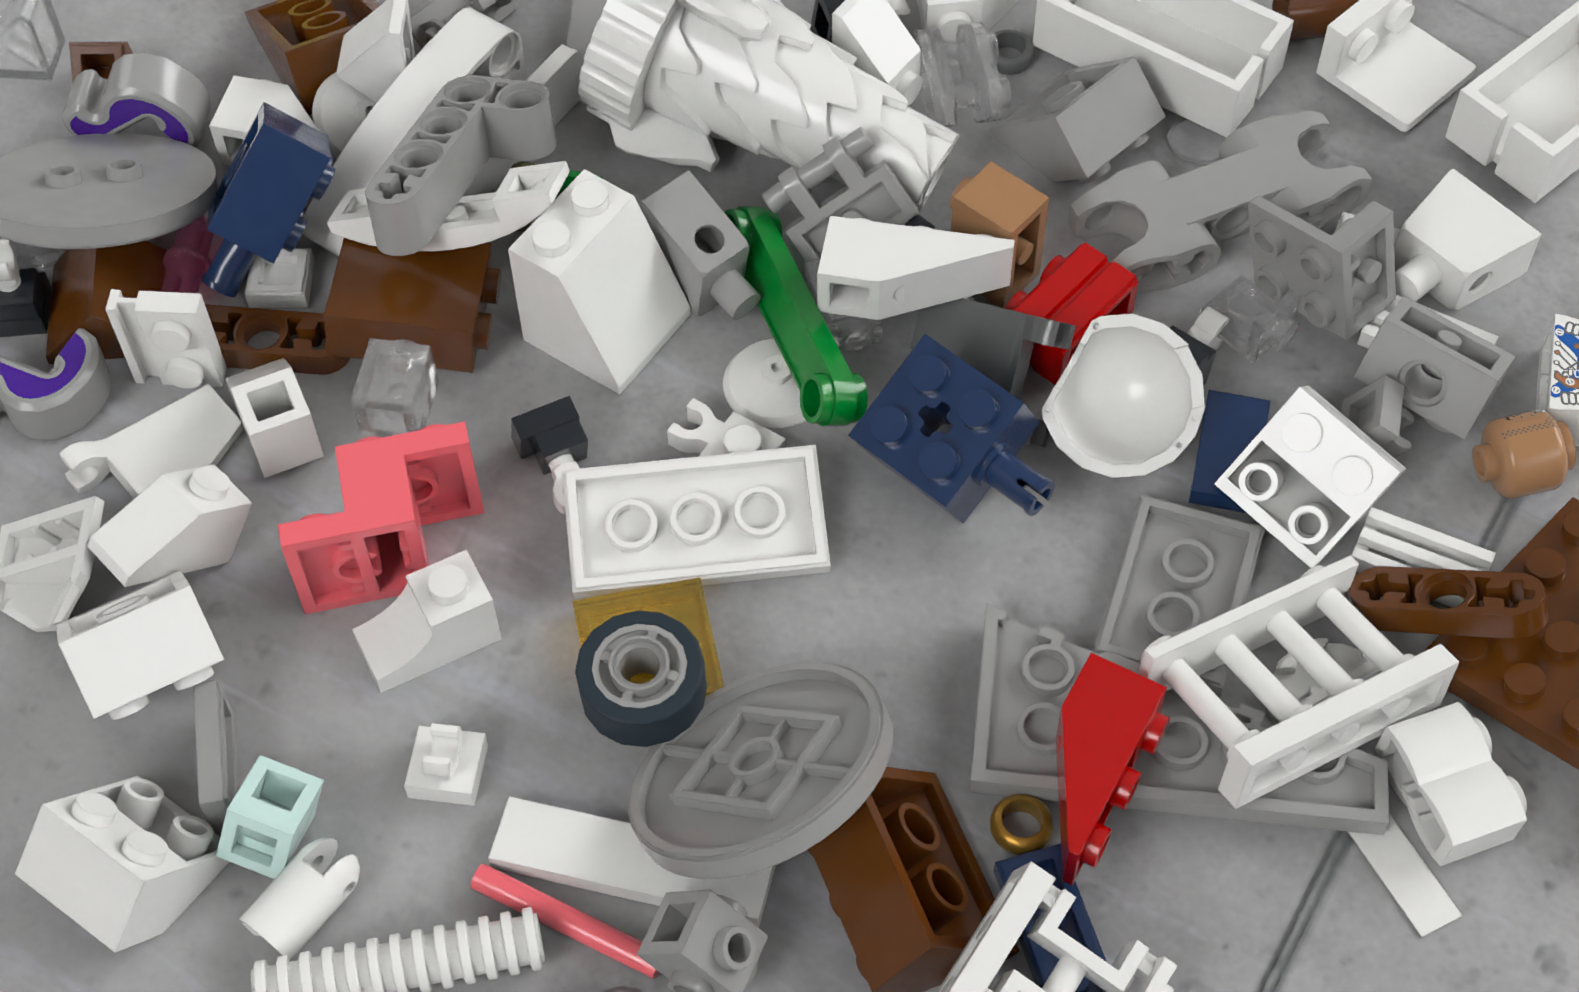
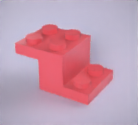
[278,421,484,615]

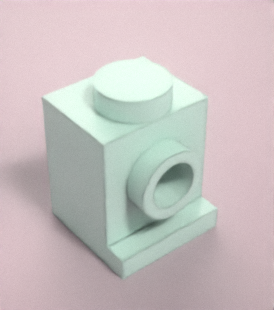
[216,755,324,879]

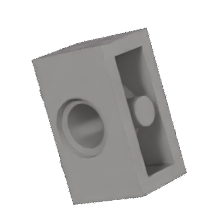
[1353,296,1515,439]

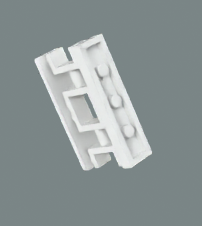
[937,861,1177,992]

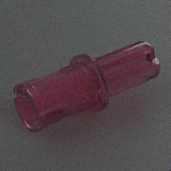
[160,214,214,293]

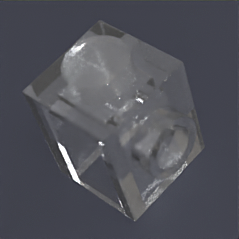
[351,338,439,437]

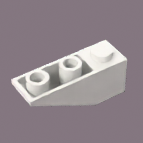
[817,216,1015,320]

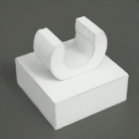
[404,723,488,806]

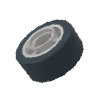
[575,610,707,747]

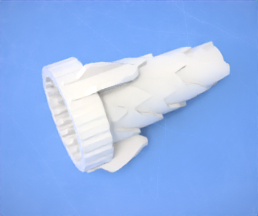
[578,0,960,209]

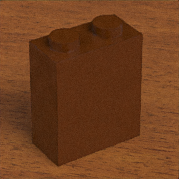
[324,238,502,373]

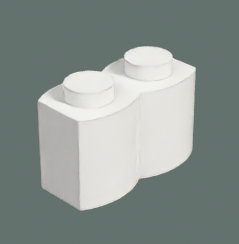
[1375,702,1527,866]

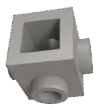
[637,890,768,992]

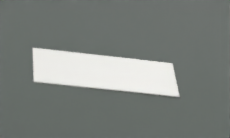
[1347,814,1462,937]

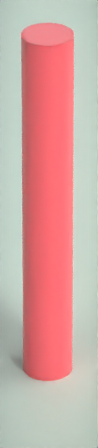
[470,863,660,979]

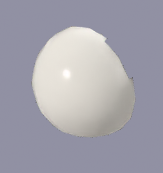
[1042,314,1206,478]

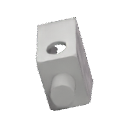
[641,170,761,320]

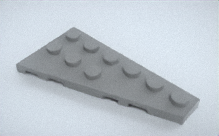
[970,603,1389,835]

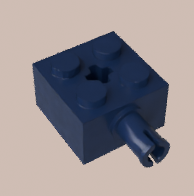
[201,102,336,298]
[848,334,1055,524]

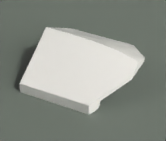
[0,496,105,632]

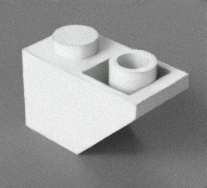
[225,358,324,478]

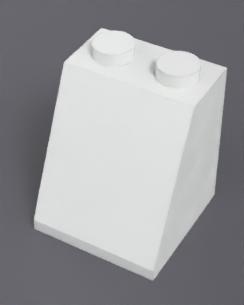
[508,169,691,395]

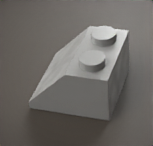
[990,57,1166,184]

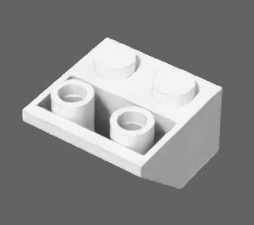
[1215,385,1406,568]
[15,776,230,953]

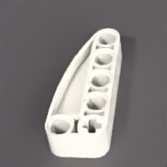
[303,7,527,256]

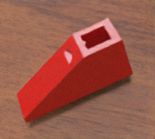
[1056,652,1170,885]

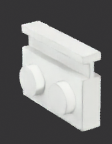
[105,289,227,389]

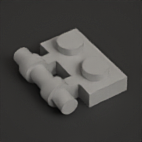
[762,127,918,276]

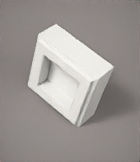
[245,248,315,308]

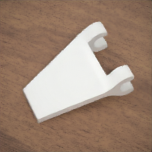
[59,384,244,499]

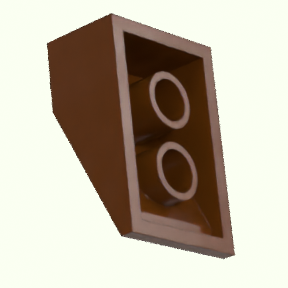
[245,0,380,115]

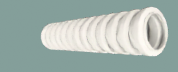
[251,907,545,992]

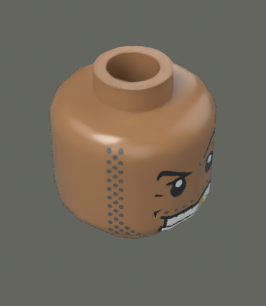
[1472,410,1576,499]

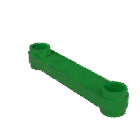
[724,206,868,427]

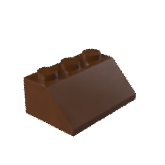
[808,767,1019,992]

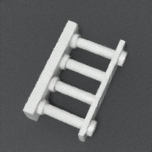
[1138,555,1459,809]

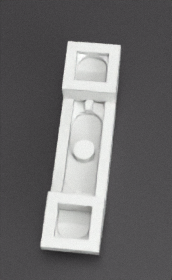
[327,161,570,251]

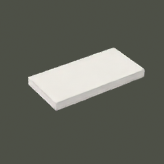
[562,445,831,599]

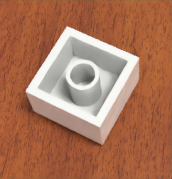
[55,570,224,720]

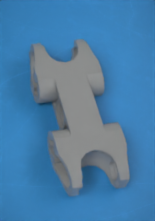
[1068,111,1373,294]

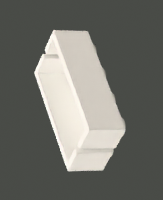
[1032,0,1294,138]
[1445,1,1579,203]

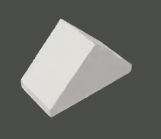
[336,0,415,103]

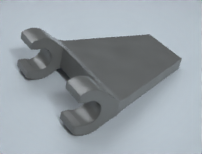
[910,298,1076,447]

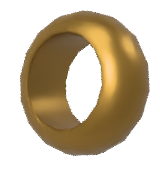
[989,794,1054,855]

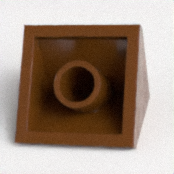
[46,241,175,364]

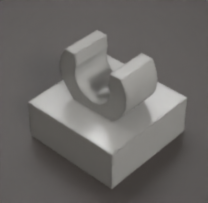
[1341,375,1414,458]

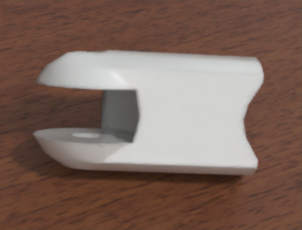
[239,838,360,961]

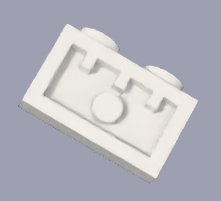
[1316,0,1476,132]

